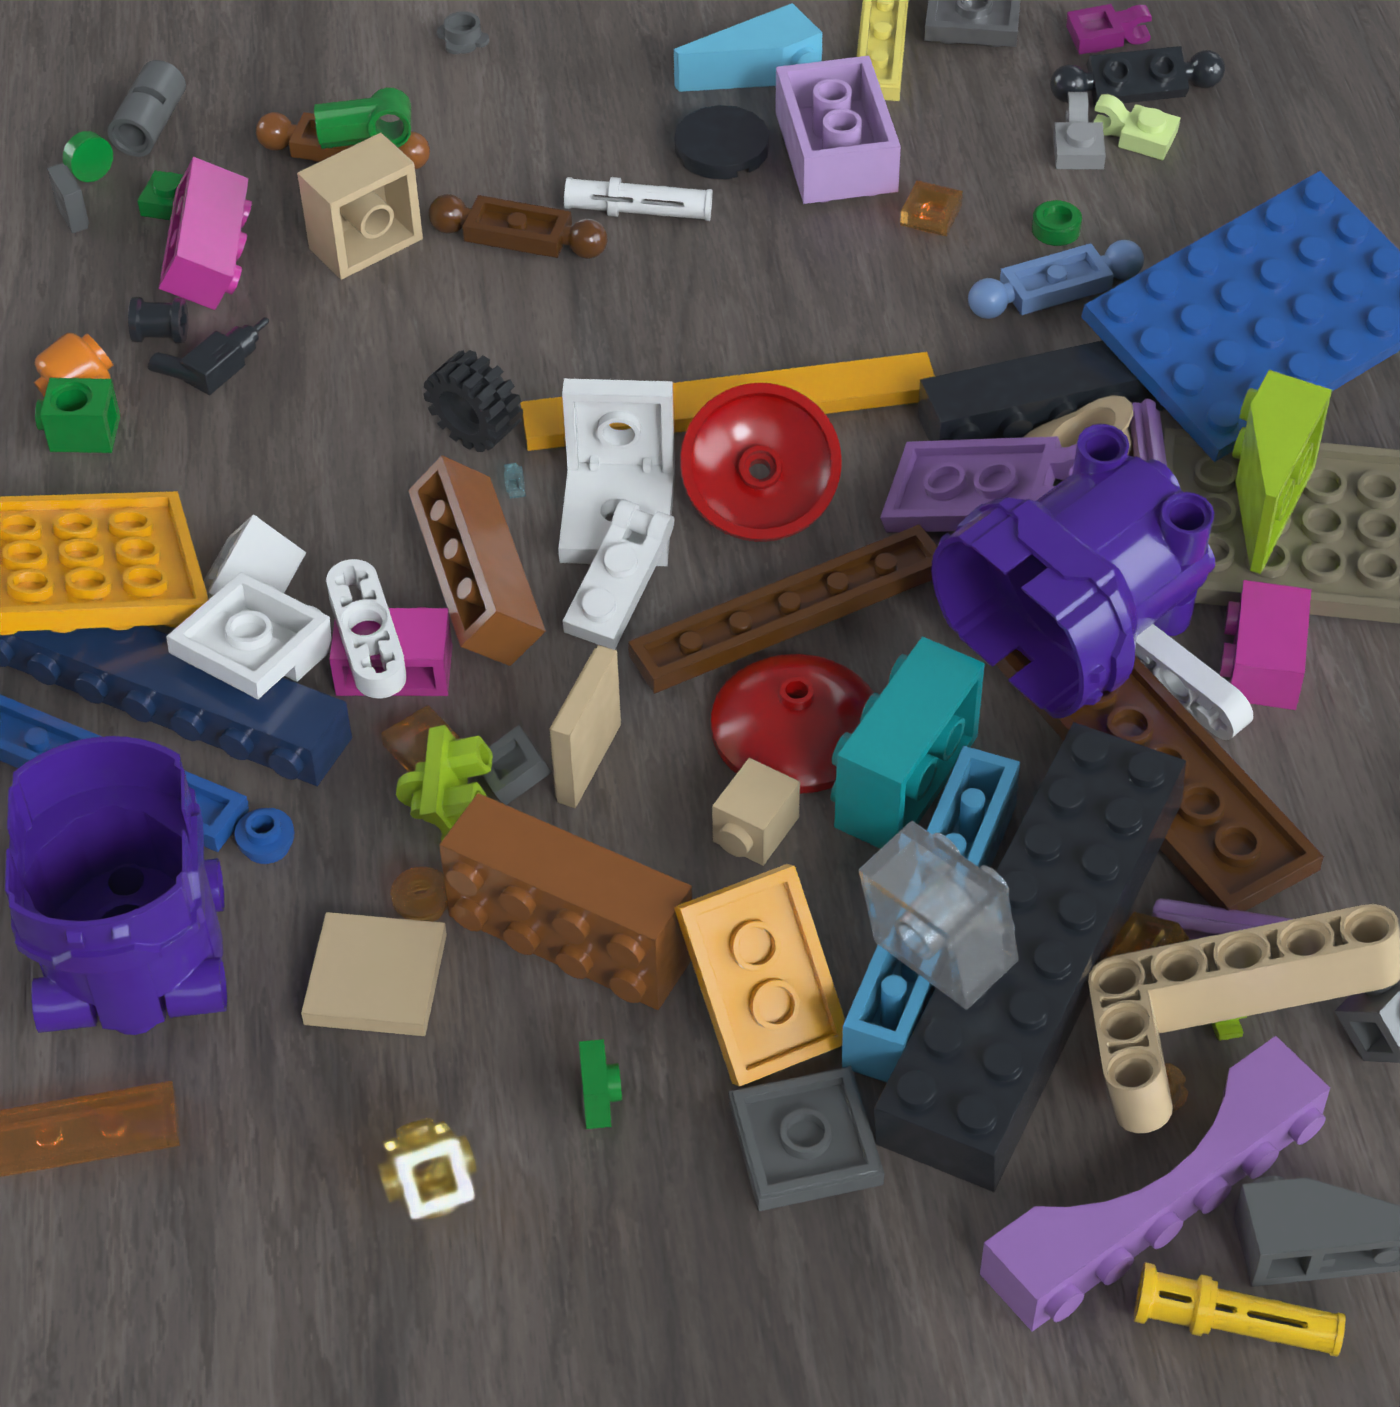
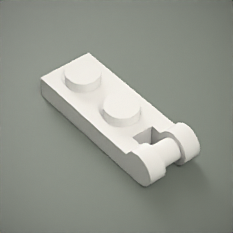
[563,499,674,650]

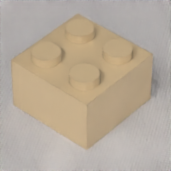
[297,133,423,280]

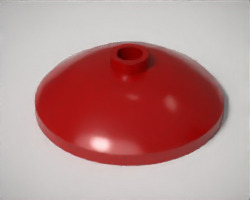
[680,383,842,542]
[711,654,874,794]

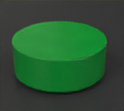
[63,131,113,182]
[1032,200,1082,246]

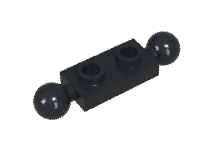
[1050,46,1225,107]

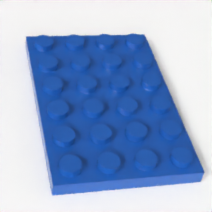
[1081,171,1400,462]

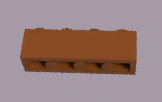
[408,455,546,666]

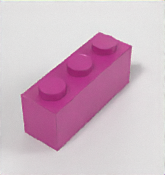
[158,156,252,310]

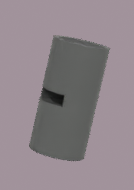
[108,60,186,157]

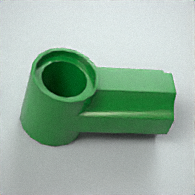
[314,87,411,149]

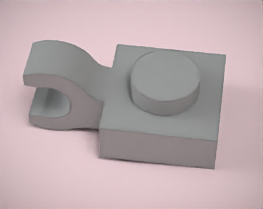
[1053,92,1106,169]

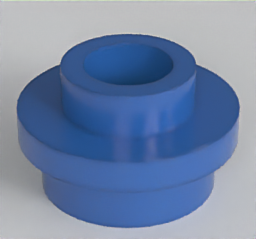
[235,808,295,864]

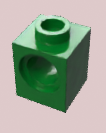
[35,378,121,453]

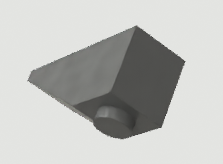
[1234,1176,1400,1287]

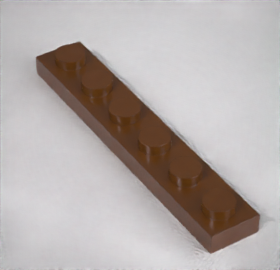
[628,524,937,694]

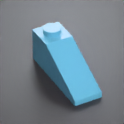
[674,3,822,92]

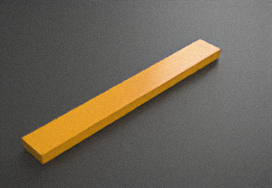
[520,352,935,451]

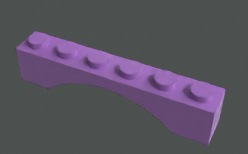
[980,1036,1330,1332]

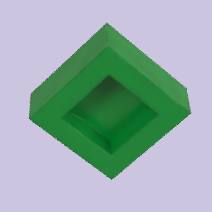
[137,170,183,221]
[579,1039,622,1129]

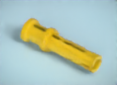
[1134,1262,1346,1357]

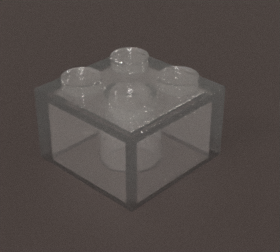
[858,821,1019,1010]

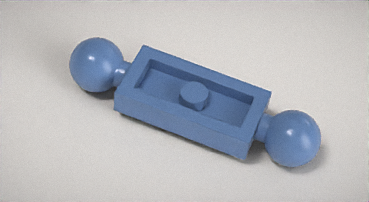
[968,240,1144,319]

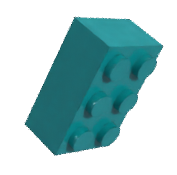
[830,636,985,856]

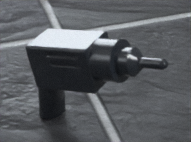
[148,317,269,395]

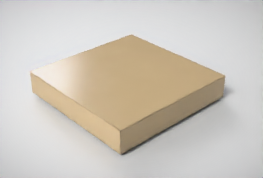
[549,645,621,808]
[301,912,447,1036]

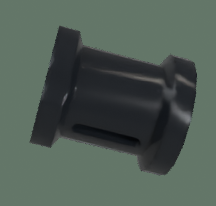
[128,297,188,343]

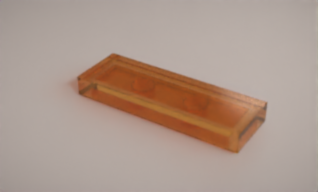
[0,1081,180,1177]

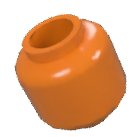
[34,333,114,397]

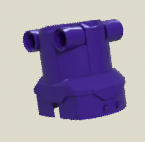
[932,424,1215,718]
[5,736,227,1035]

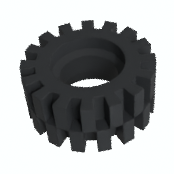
[423,350,523,452]

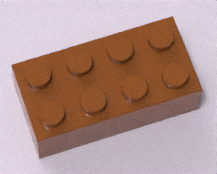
[439,793,692,1011]

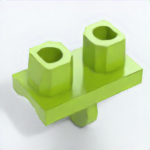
[396,725,493,841]

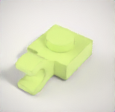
[1094,94,1181,160]

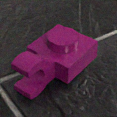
[1066,4,1152,55]

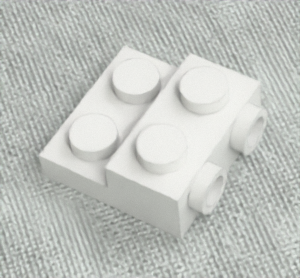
[166,572,332,699]

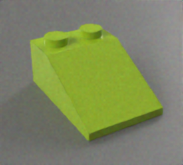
[1232,370,1332,574]

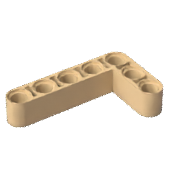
[1088,904,1400,1133]

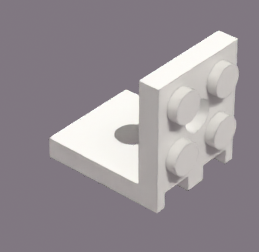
[558,378,675,566]

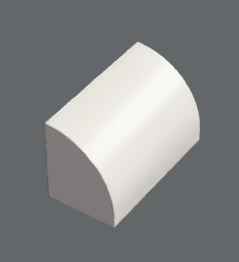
[204,514,306,599]

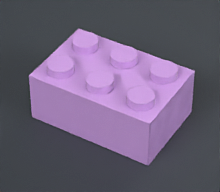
[776,56,901,204]

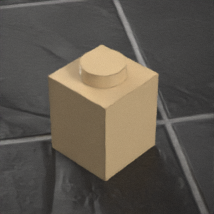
[712,758,800,866]

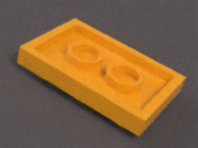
[674,864,845,1087]

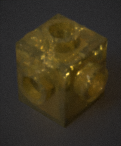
[378,1118,477,1220]

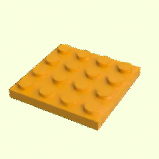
[0,491,209,635]

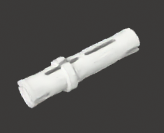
[564,177,713,221]

